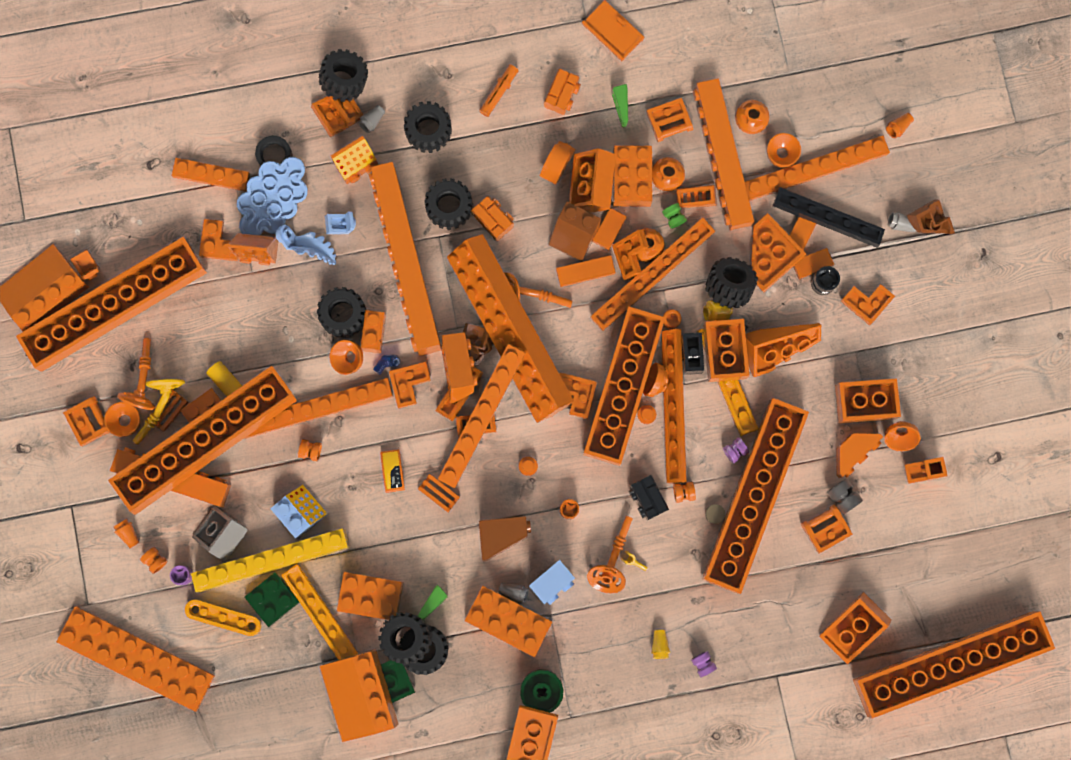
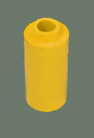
[206,361,243,397]

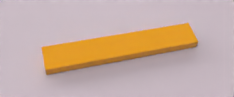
[696,328,759,437]
[281,564,359,660]

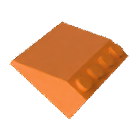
[0,244,89,331]
[320,648,399,742]

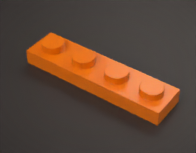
[171,158,250,192]

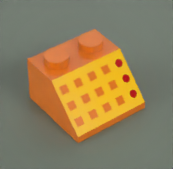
[331,136,378,184]

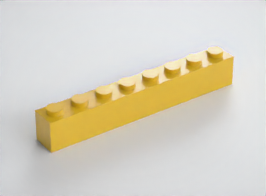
[191,528,350,592]

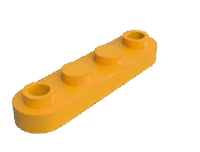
[185,600,262,636]

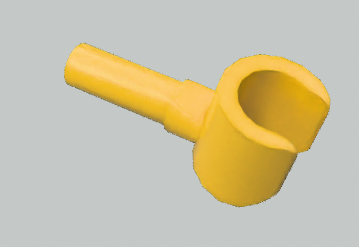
[620,551,648,571]

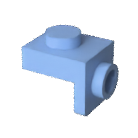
[325,211,356,234]

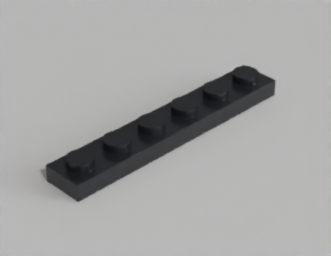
[772,187,885,248]

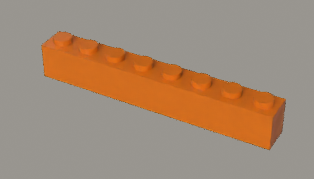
[693,78,754,230]

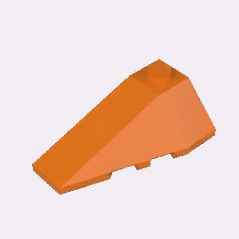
[746,323,822,377]

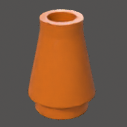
[886,113,914,138]
[114,519,140,549]

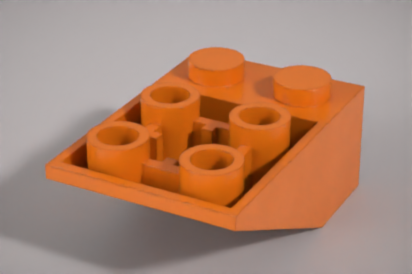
[228,233,279,266]

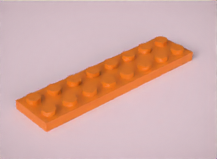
[56,606,215,712]

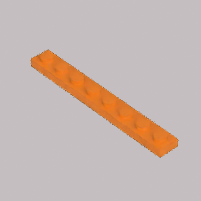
[745,136,890,201]
[590,218,715,331]
[662,329,686,484]
[438,343,526,488]
[244,378,393,439]

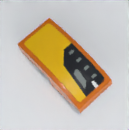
[380,449,405,493]

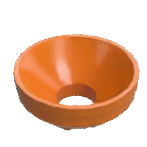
[735,100,769,134]
[767,133,801,167]
[652,157,685,192]
[636,228,665,263]
[329,340,363,375]
[643,362,669,397]
[104,402,141,437]
[884,421,921,451]

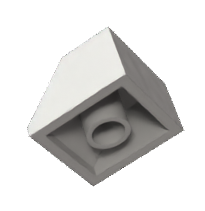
[192,506,248,562]

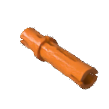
[479,64,519,117]

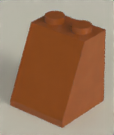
[549,202,601,262]
[479,516,531,561]

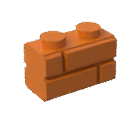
[544,69,581,115]
[471,196,514,241]
[361,310,386,353]

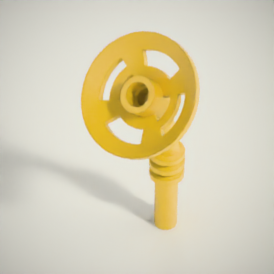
[132,379,185,445]

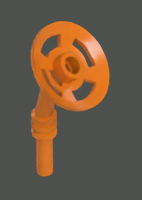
[504,272,573,308]
[117,338,155,410]
[587,515,633,593]

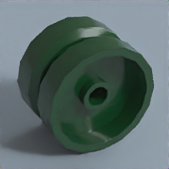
[520,669,564,713]

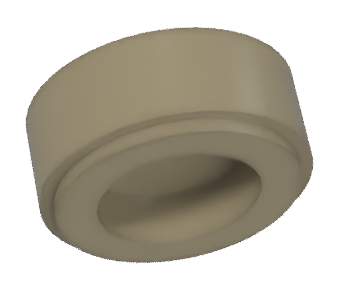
[705,504,725,524]

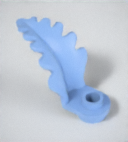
[276,225,336,265]

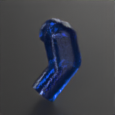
[373,354,400,375]

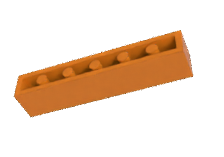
[110,447,231,508]

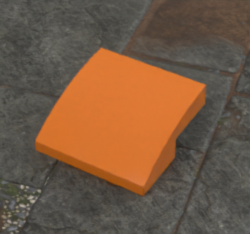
[311,96,363,137]

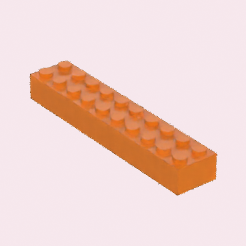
[369,162,442,356]
[447,234,574,423]
[16,237,207,372]
[108,366,297,515]
[702,398,809,594]
[853,611,1056,719]

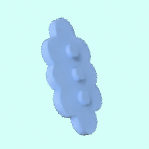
[237,157,308,235]

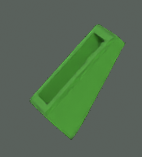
[612,84,628,128]
[418,585,448,620]

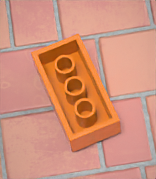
[465,586,552,657]

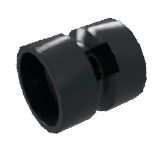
[811,266,840,295]

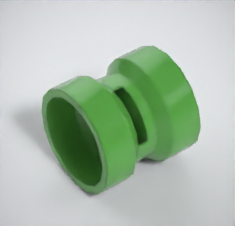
[662,203,687,229]

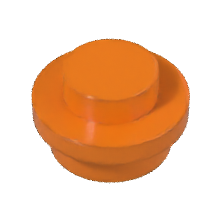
[637,405,657,424]
[519,457,538,476]

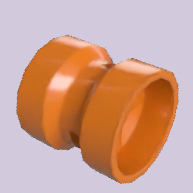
[298,439,322,462]
[673,481,696,503]
[560,499,579,520]
[140,547,168,574]

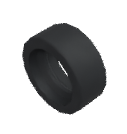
[255,135,293,166]

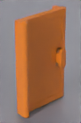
[582,0,645,61]

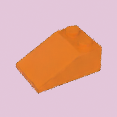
[819,592,892,665]

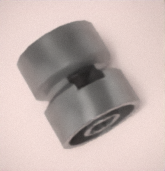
[826,478,863,514]

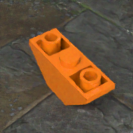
[836,433,883,478]

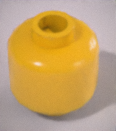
[703,300,733,321]

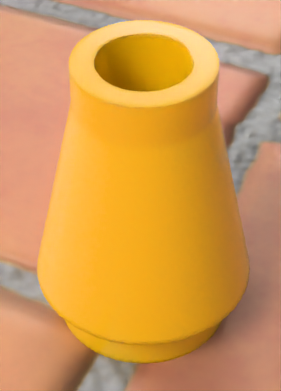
[651,630,671,659]

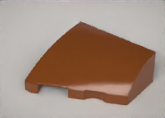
[907,199,955,234]
[463,323,494,366]

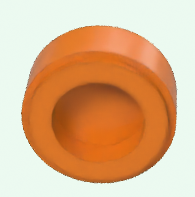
[663,309,682,329]

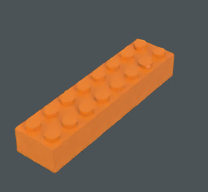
[583,306,665,466]

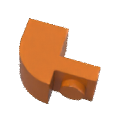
[539,141,576,185]
[905,457,948,484]

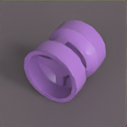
[722,437,750,464]
[170,565,193,585]
[691,651,717,678]

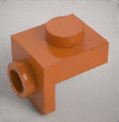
[70,249,100,281]

